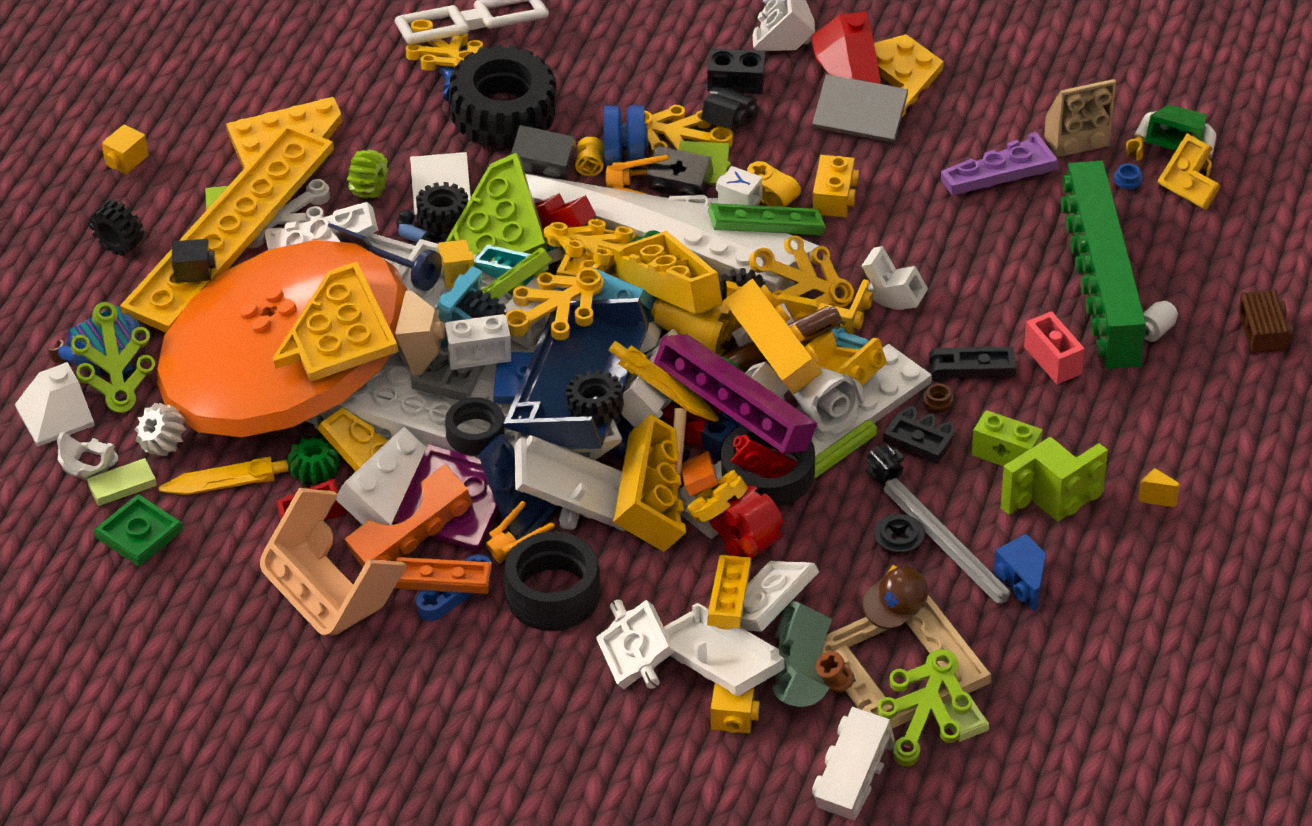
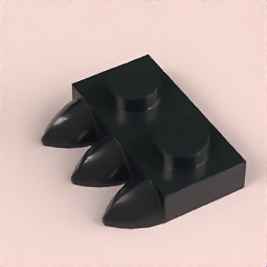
[883,406,954,464]

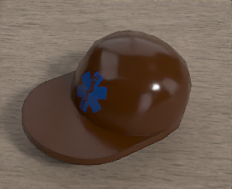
[862,567,929,629]

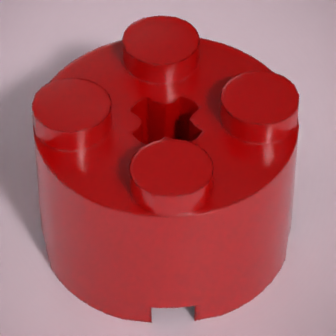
[709,485,784,559]

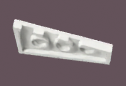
[264,202,378,250]

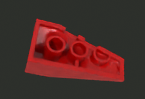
[811,11,881,84]

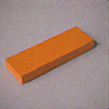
[682,451,718,496]
[394,557,492,594]

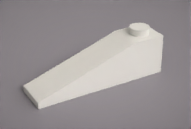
[753,0,815,51]

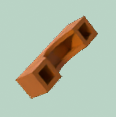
[345,464,473,567]

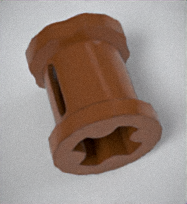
[815,651,855,693]

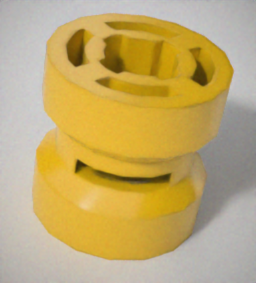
[575,137,604,177]

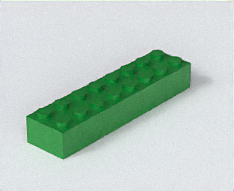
[1060,160,1146,369]

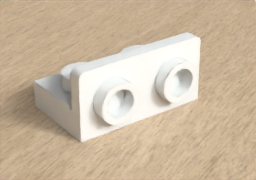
[445,314,511,370]

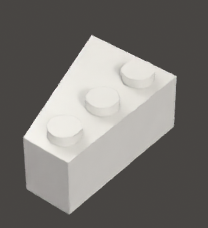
[336,427,427,525]
[812,707,895,821]

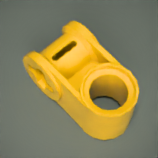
[747,161,801,207]

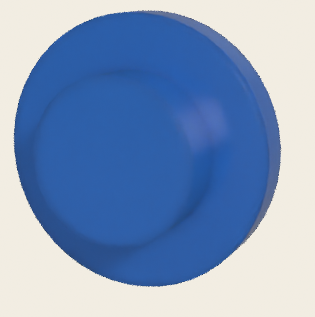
[1114,163,1143,190]

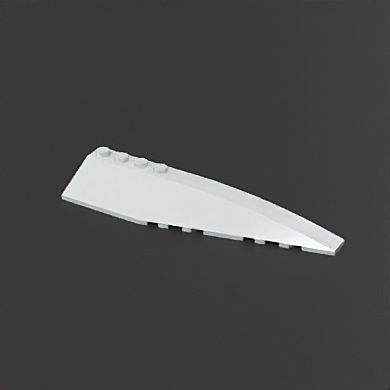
[525,173,819,292]

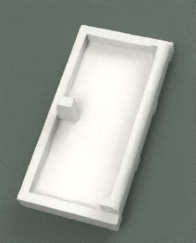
[514,435,625,532]
[664,603,785,696]

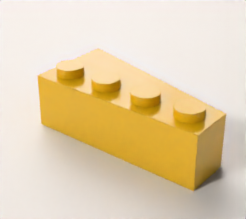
[613,231,723,314]
[723,278,823,395]
[613,414,686,552]

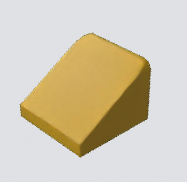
[1138,468,1180,507]

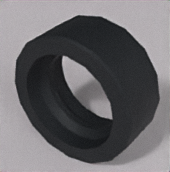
[445,397,505,456]

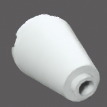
[789,367,865,434]

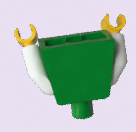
[1126,105,1216,177]

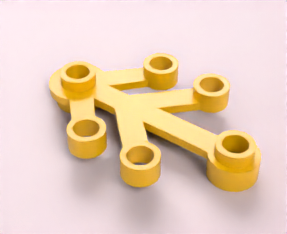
[406,19,483,71]
[644,105,733,156]
[543,219,633,265]
[749,235,854,310]
[505,268,604,340]

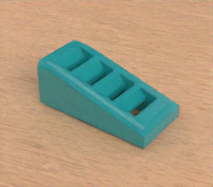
[474,245,535,285]

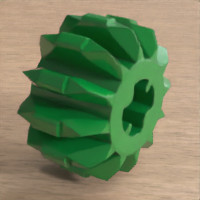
[287,435,341,486]

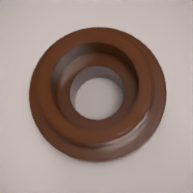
[923,383,954,412]

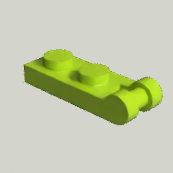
[481,247,552,303]

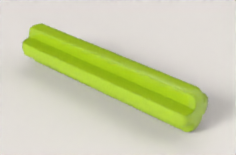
[814,420,877,479]

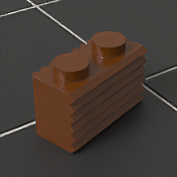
[1239,289,1293,353]

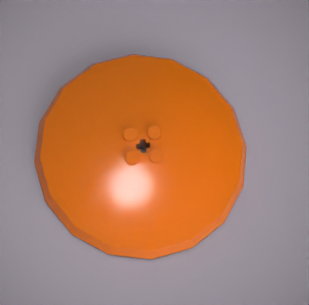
[157,240,408,437]

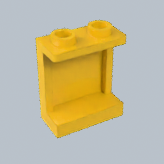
[805,331,887,386]

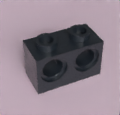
[707,49,765,94]

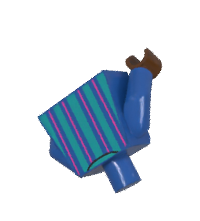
[47,305,140,380]

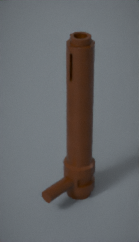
[717,305,842,371]

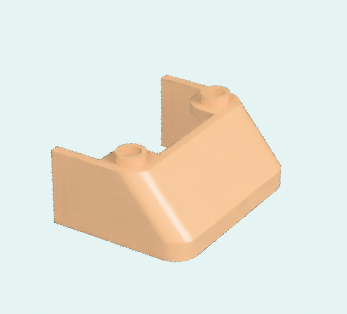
[260,488,407,635]

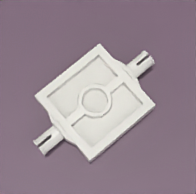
[596,600,675,689]

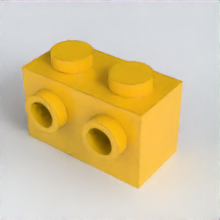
[813,155,859,218]

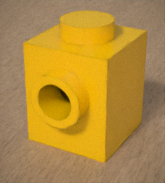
[102,124,149,175]
[711,683,760,733]

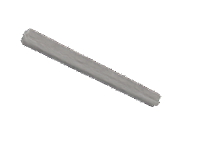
[884,478,1011,605]

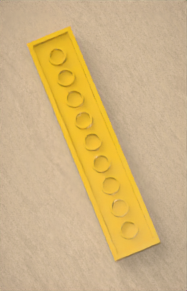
[120,123,334,332]

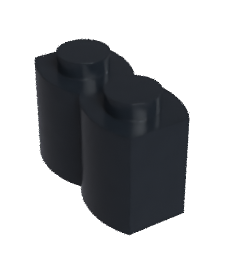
[701,88,759,131]

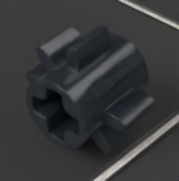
[865,445,905,484]

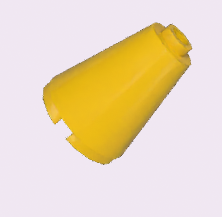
[651,299,737,356]

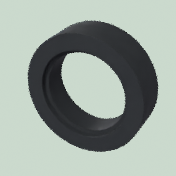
[721,425,815,506]

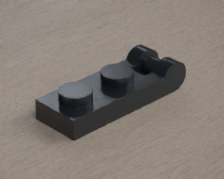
[929,346,1016,382]

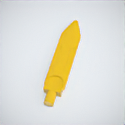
[608,341,719,422]
[159,456,289,496]

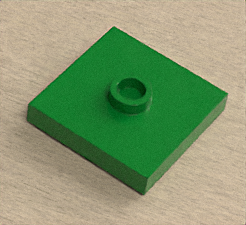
[93,494,184,567]

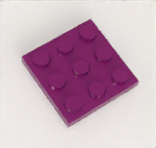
[392,444,499,552]

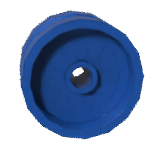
[604,105,648,168]

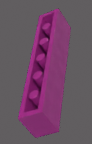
[654,334,818,453]

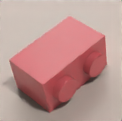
[1024,311,1085,384]

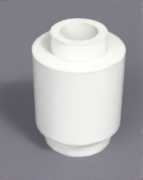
[1143,301,1178,342]

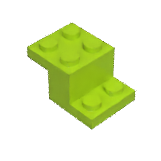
[1000,437,1108,522]

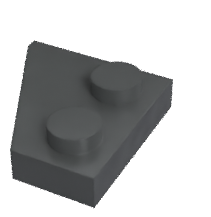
[411,354,485,400]

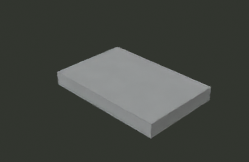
[812,74,908,143]

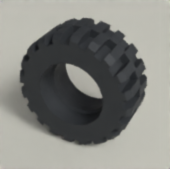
[449,45,556,149]

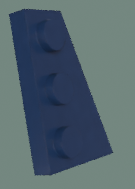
[478,434,557,540]

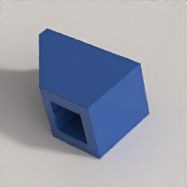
[993,534,1046,611]

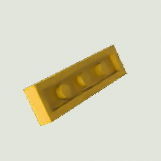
[707,555,751,630]

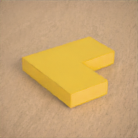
[1157,133,1221,210]

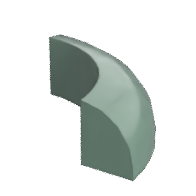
[772,601,833,707]

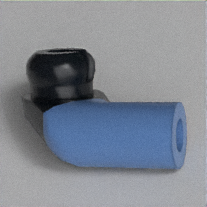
[396,210,427,243]

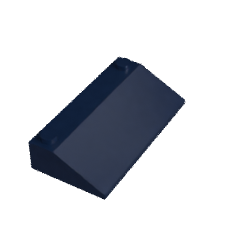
[504,298,649,449]

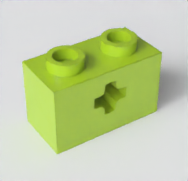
[972,410,1043,466]

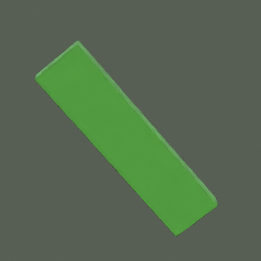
[708,203,826,236]

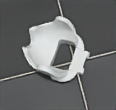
[57,432,118,480]

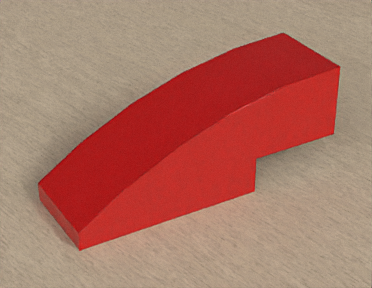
[535,193,596,232]

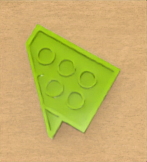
[445,153,549,263]

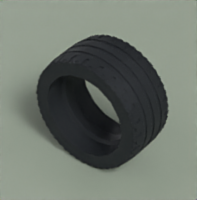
[504,532,601,631]

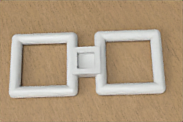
[395,0,549,45]

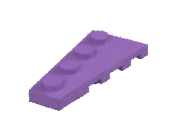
[941,132,1058,195]

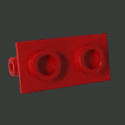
[730,435,797,479]

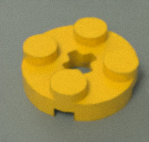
[687,470,748,523]

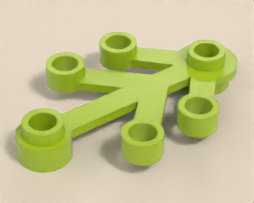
[71,302,155,414]
[877,649,972,766]

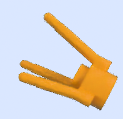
[606,155,669,194]
[486,501,558,564]

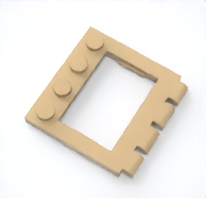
[822,595,991,729]

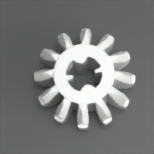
[134,403,187,456]

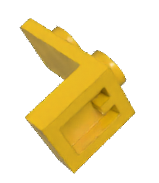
[438,240,474,289]
[818,279,873,334]

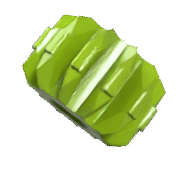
[347,150,389,199]

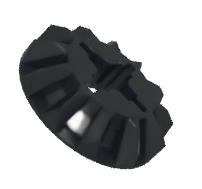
[874,514,924,556]

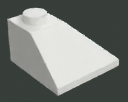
[15,362,95,447]

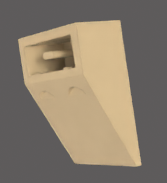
[1044,79,1116,158]

